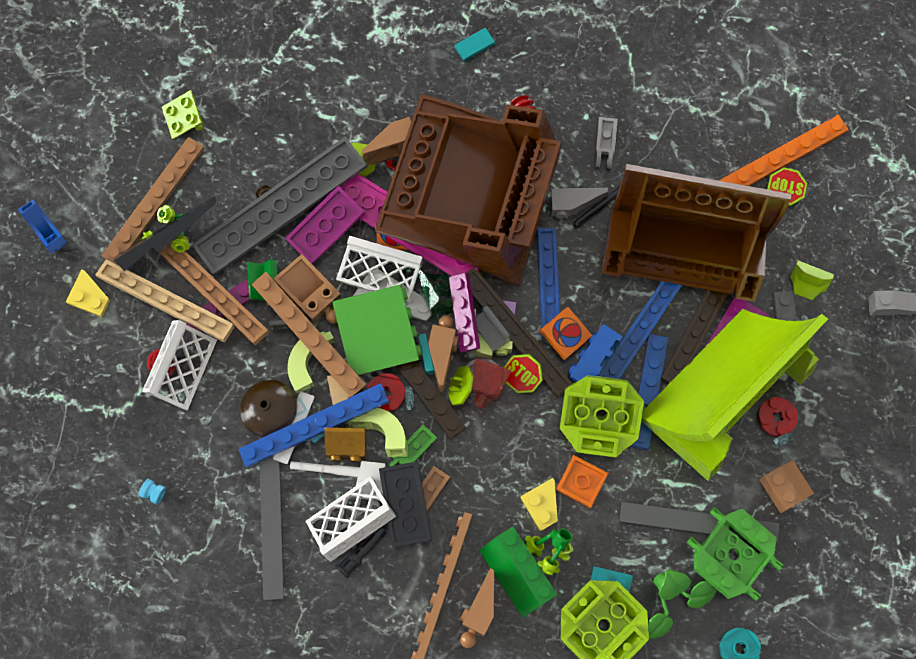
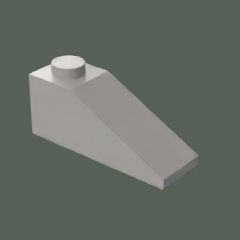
[550,188,608,218]
[868,290,916,316]

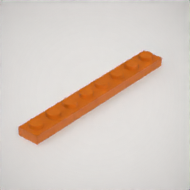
[719,115,849,186]

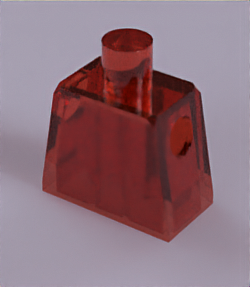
[471,358,511,408]

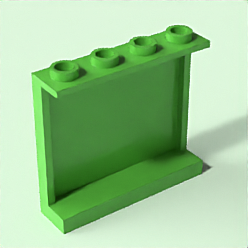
[332,285,422,376]

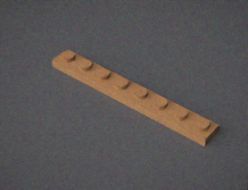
[101,137,205,266]
[159,242,269,345]
[252,272,367,397]
[411,512,472,659]

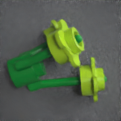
[525,528,573,575]

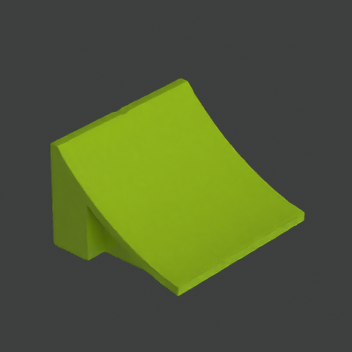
[641,309,828,481]

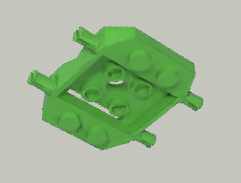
[686,507,784,601]

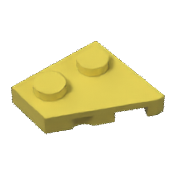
[66,270,110,317]
[520,478,558,532]

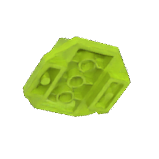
[560,375,644,457]
[560,580,649,659]

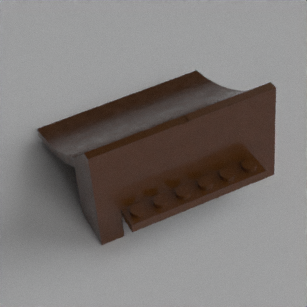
[375,94,562,286]
[601,164,791,302]

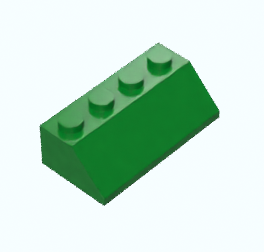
[479,527,558,618]

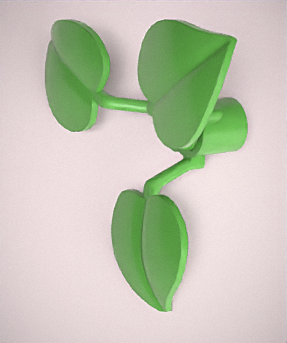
[648,569,717,639]

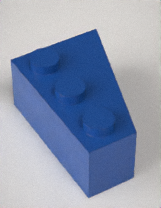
[568,324,623,383]

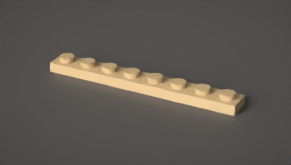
[96,259,235,343]

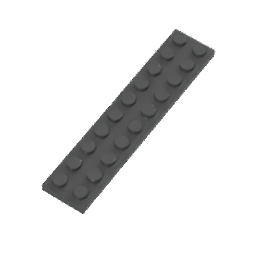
[192,136,368,276]

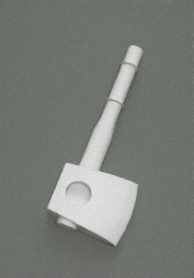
[290,461,386,500]

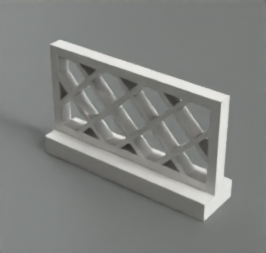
[336,236,423,302]
[142,320,217,410]
[306,476,396,562]

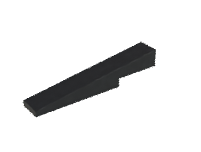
[114,196,217,272]

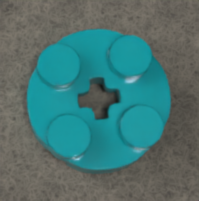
[719,628,761,659]

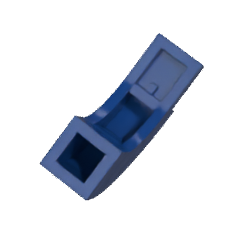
[18,199,67,254]

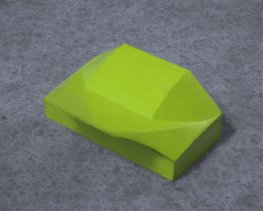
[790,261,834,300]

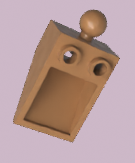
[362,117,411,166]
[273,254,342,325]
[429,315,459,394]
[460,568,494,648]

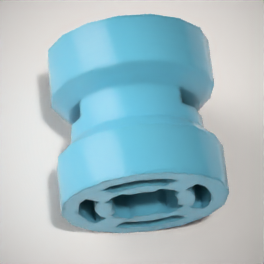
[139,479,166,505]

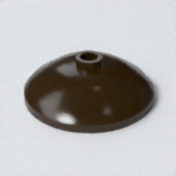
[240,380,297,437]

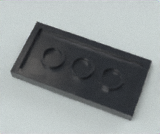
[379,461,432,547]

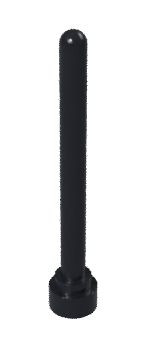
[573,186,620,227]

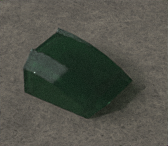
[418,270,454,315]

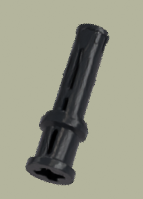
[335,527,387,579]

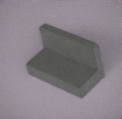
[476,306,510,352]

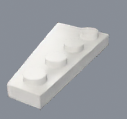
[353,266,437,323]

